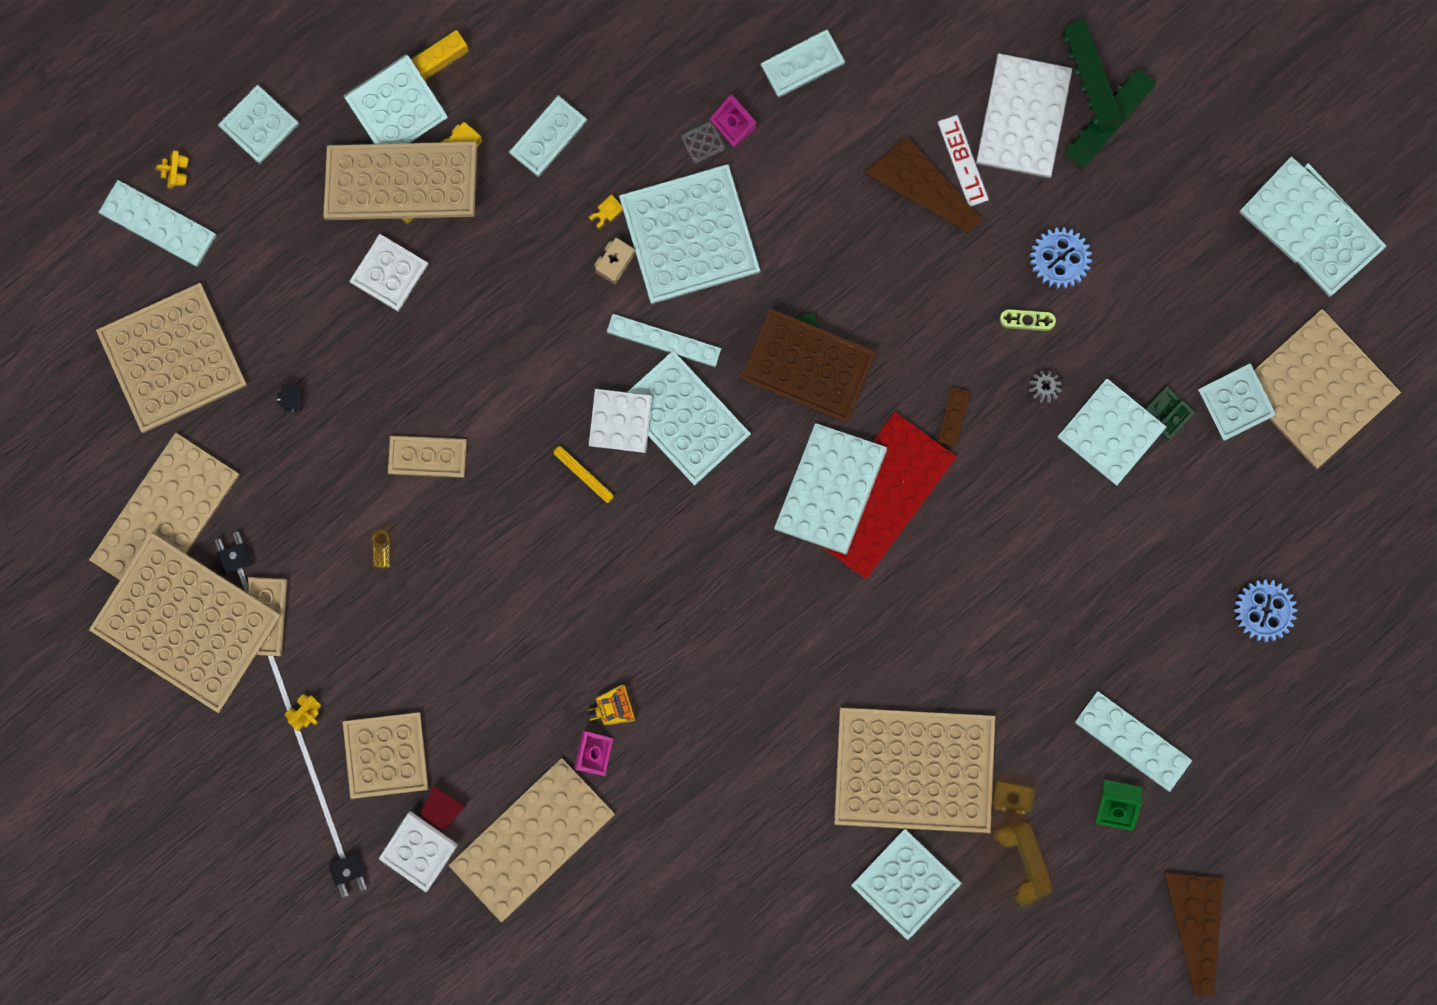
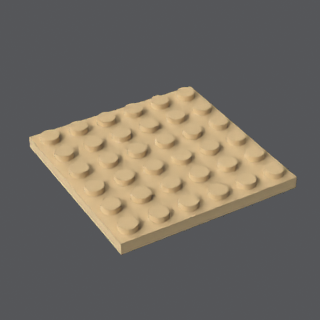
[96,283,247,433]
[1254,309,1401,469]

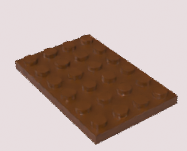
[741,308,876,423]

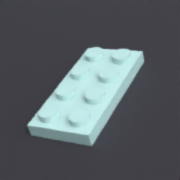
[761,30,845,98]
[509,96,587,177]

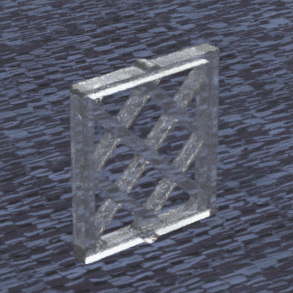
[681,121,725,164]

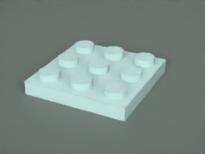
[219,85,299,164]
[1198,364,1276,441]

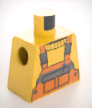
[587,685,635,725]

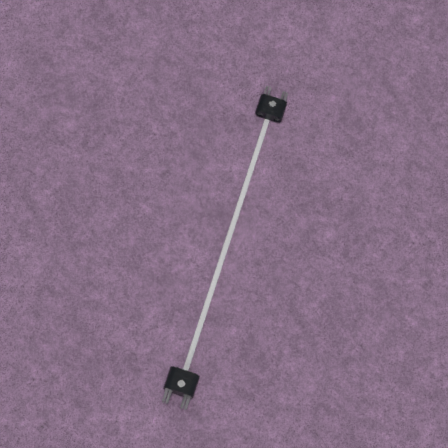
[215,532,367,898]

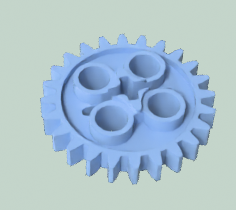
[1030,227,1092,289]
[1233,579,1298,642]

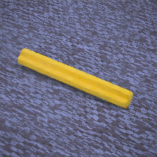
[553,446,614,503]

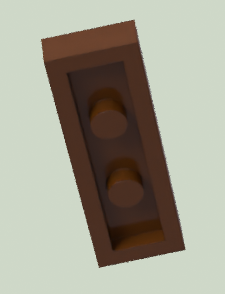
[938,387,970,448]

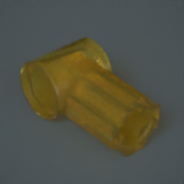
[372,530,391,568]

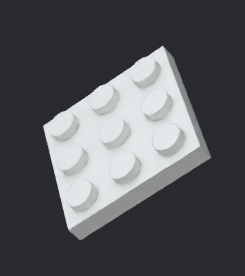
[349,234,429,312]
[589,389,652,453]
[379,811,458,892]

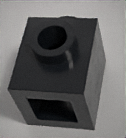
[277,384,303,414]

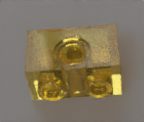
[992,781,1035,815]

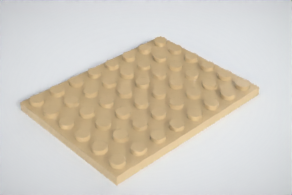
[89,532,281,713]
[834,708,995,833]

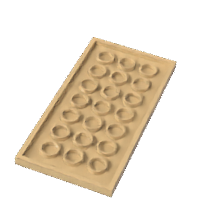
[323,142,477,220]
[89,433,240,580]
[448,758,615,922]

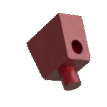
[420,786,466,830]

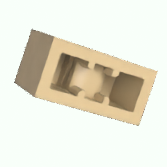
[595,238,636,284]

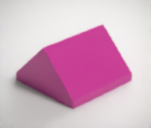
[710,95,756,147]
[575,731,613,776]

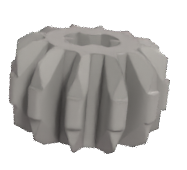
[1029,371,1062,403]

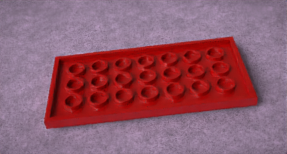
[820,412,957,580]

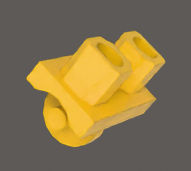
[156,151,188,189]
[285,694,321,732]

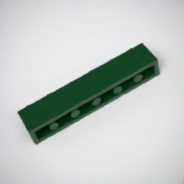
[1062,19,1122,132]
[1065,69,1156,171]

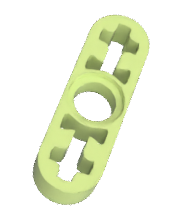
[1000,310,1056,331]

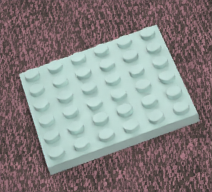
[619,164,760,304]

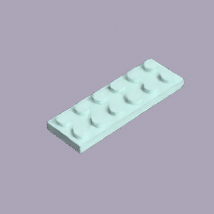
[99,180,216,268]
[1074,691,1192,792]

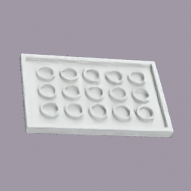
[976,54,1072,178]

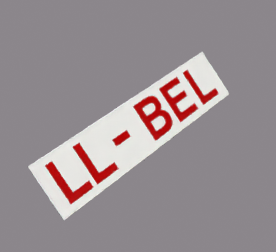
[938,115,988,206]

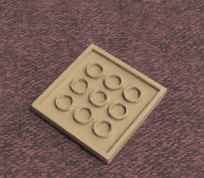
[343,712,429,799]

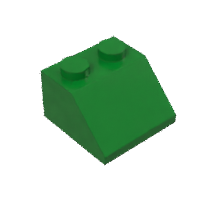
[1095,780,1142,831]

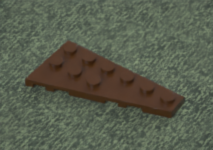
[865,136,983,234]
[1164,873,1223,996]

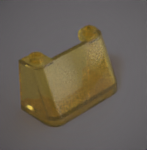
[992,822,1052,906]

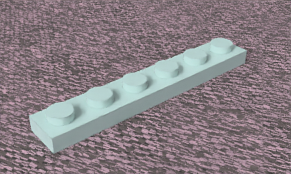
[607,314,721,367]

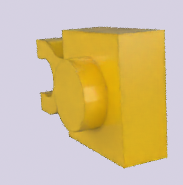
[589,195,623,229]

